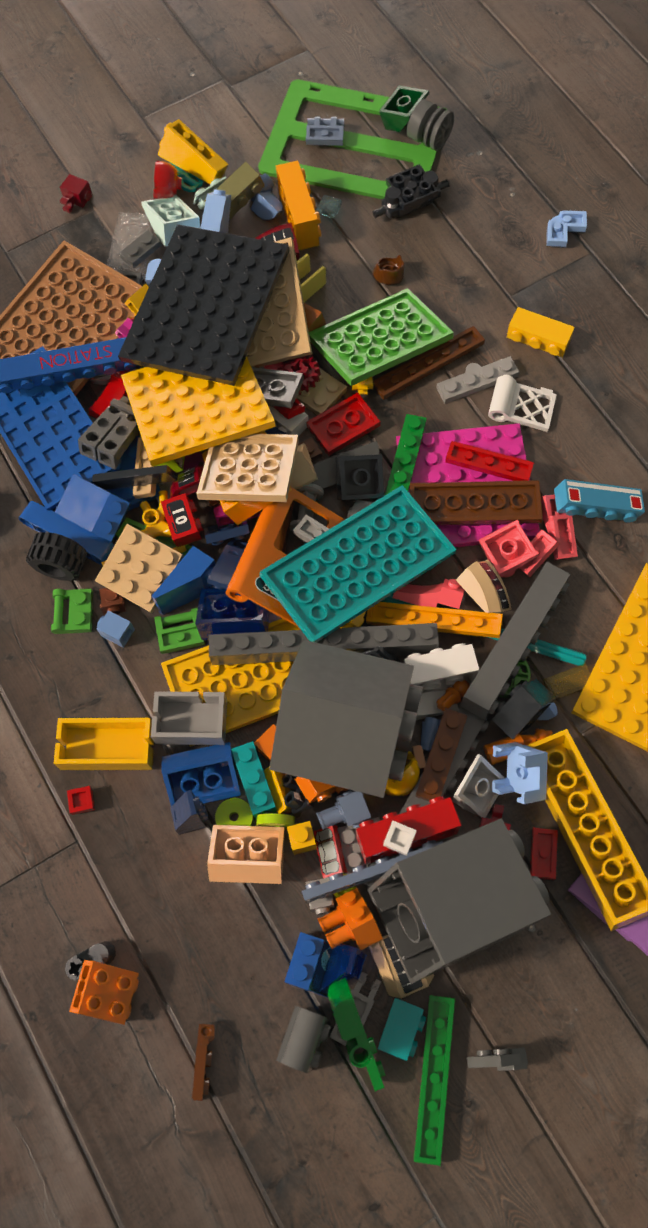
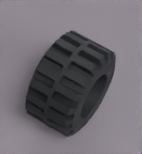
[26,532,87,581]

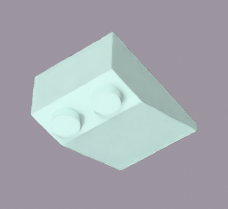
[142,195,200,246]

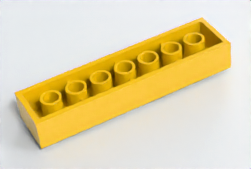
[527,729,648,931]

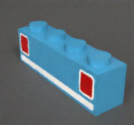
[554,479,645,523]

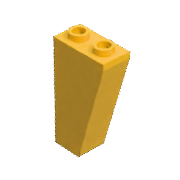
[158,119,228,184]

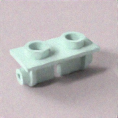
[193,176,226,211]

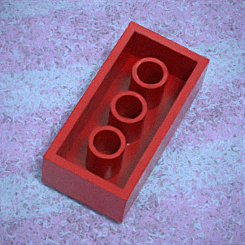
[356,796,461,865]

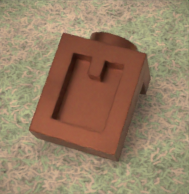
[99,588,126,615]

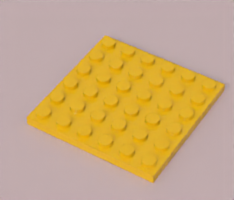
[121,356,276,467]

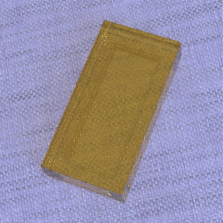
[543,664,590,700]

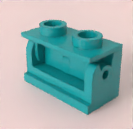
[377,998,426,1061]

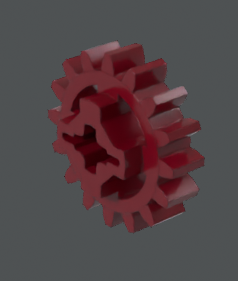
[277,356,321,395]

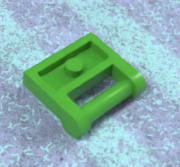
[51,589,93,634]
[154,607,205,654]

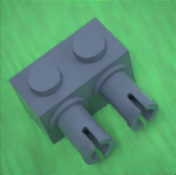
[316,789,371,830]

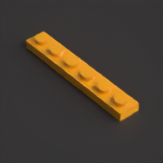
[366,602,503,638]

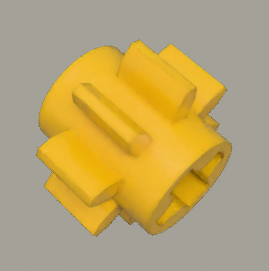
[352,377,373,395]

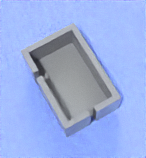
[151,692,227,745]

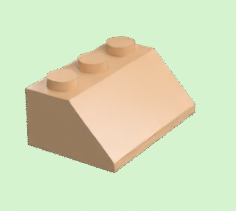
[207,825,284,884]

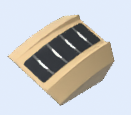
[456,559,511,613]
[368,935,434,998]

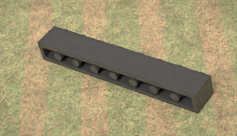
[460,562,570,720]

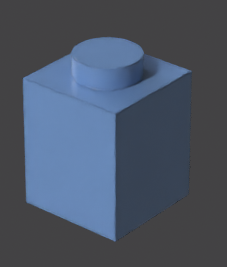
[96,610,135,648]

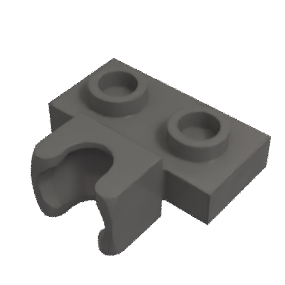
[467,1047,528,1071]

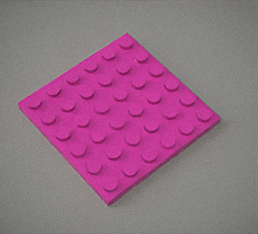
[396,423,540,547]

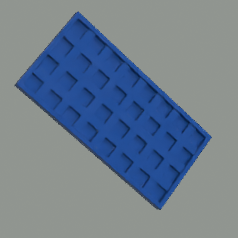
[0,346,121,511]

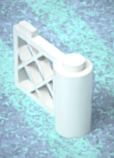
[488,375,557,432]

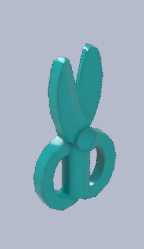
[169,162,203,192]

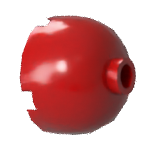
[153,160,182,199]

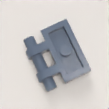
[306,116,344,145]

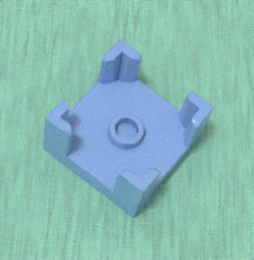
[492,742,548,804]

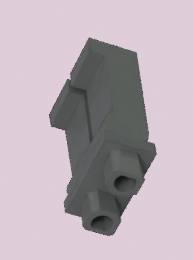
[78,396,140,470]

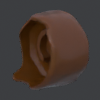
[373,255,404,285]

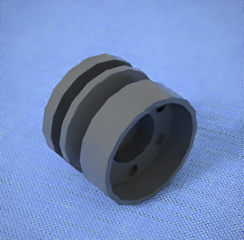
[407,99,455,151]

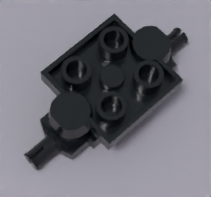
[372,164,450,219]

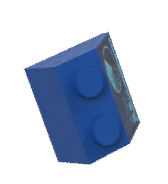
[284,932,348,998]

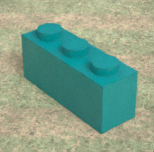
[231,741,278,820]

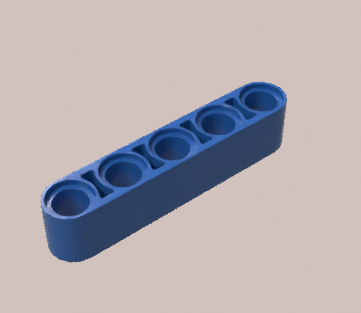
[18,501,115,565]

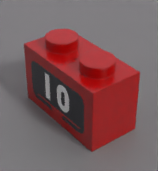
[161,493,203,548]

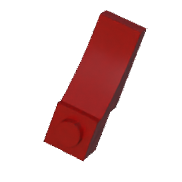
[89,370,135,419]

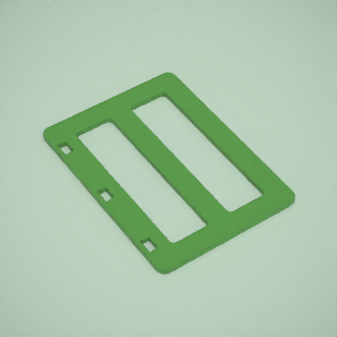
[258,80,447,199]

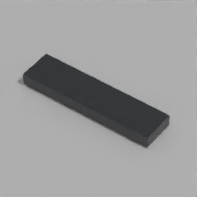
[92,465,178,490]

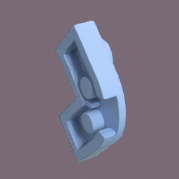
[547,211,587,247]

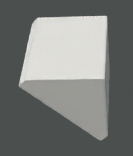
[452,754,504,819]

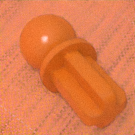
[436,680,470,712]

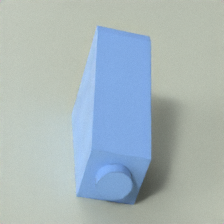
[200,189,231,234]

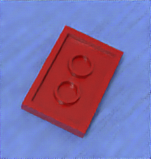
[306,392,381,456]

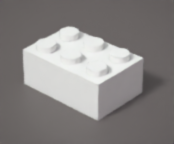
[404,643,479,693]

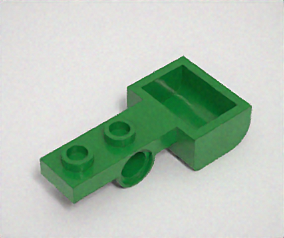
[328,978,386,1091]

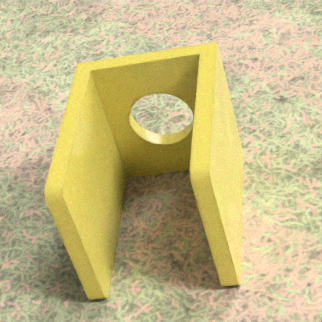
[297,254,326,302]

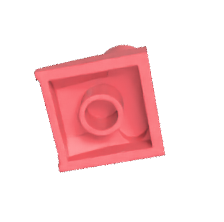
[479,520,539,578]

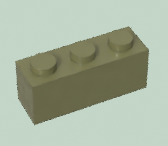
[204,161,265,220]

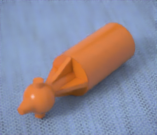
[483,728,553,765]

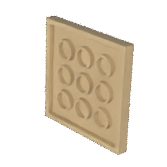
[197,434,299,502]

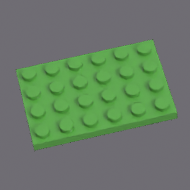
[309,288,454,386]

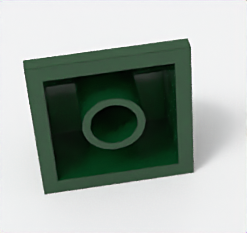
[379,85,430,132]

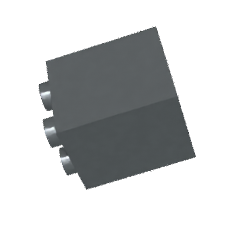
[269,640,423,798]
[368,818,551,984]

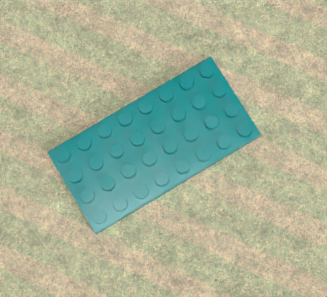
[259,485,457,643]

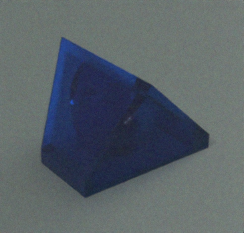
[319,944,366,992]

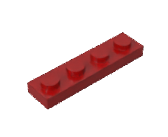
[445,441,534,481]

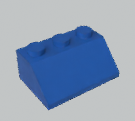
[161,742,241,806]

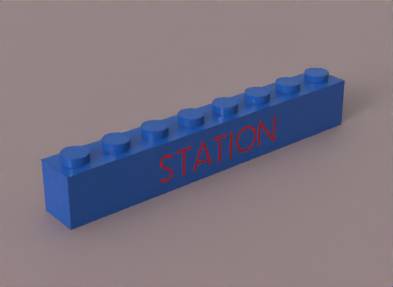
[0,337,145,393]

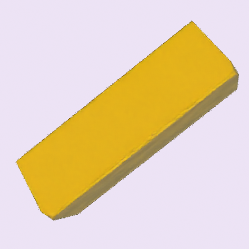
[264,766,292,814]

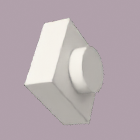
[383,821,416,856]

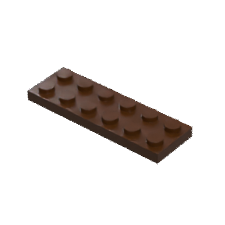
[410,480,542,525]

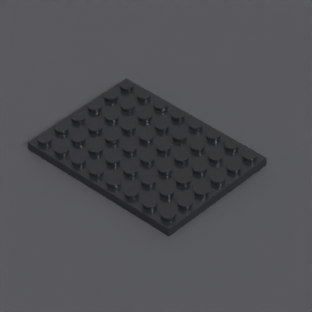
[118,224,290,386]

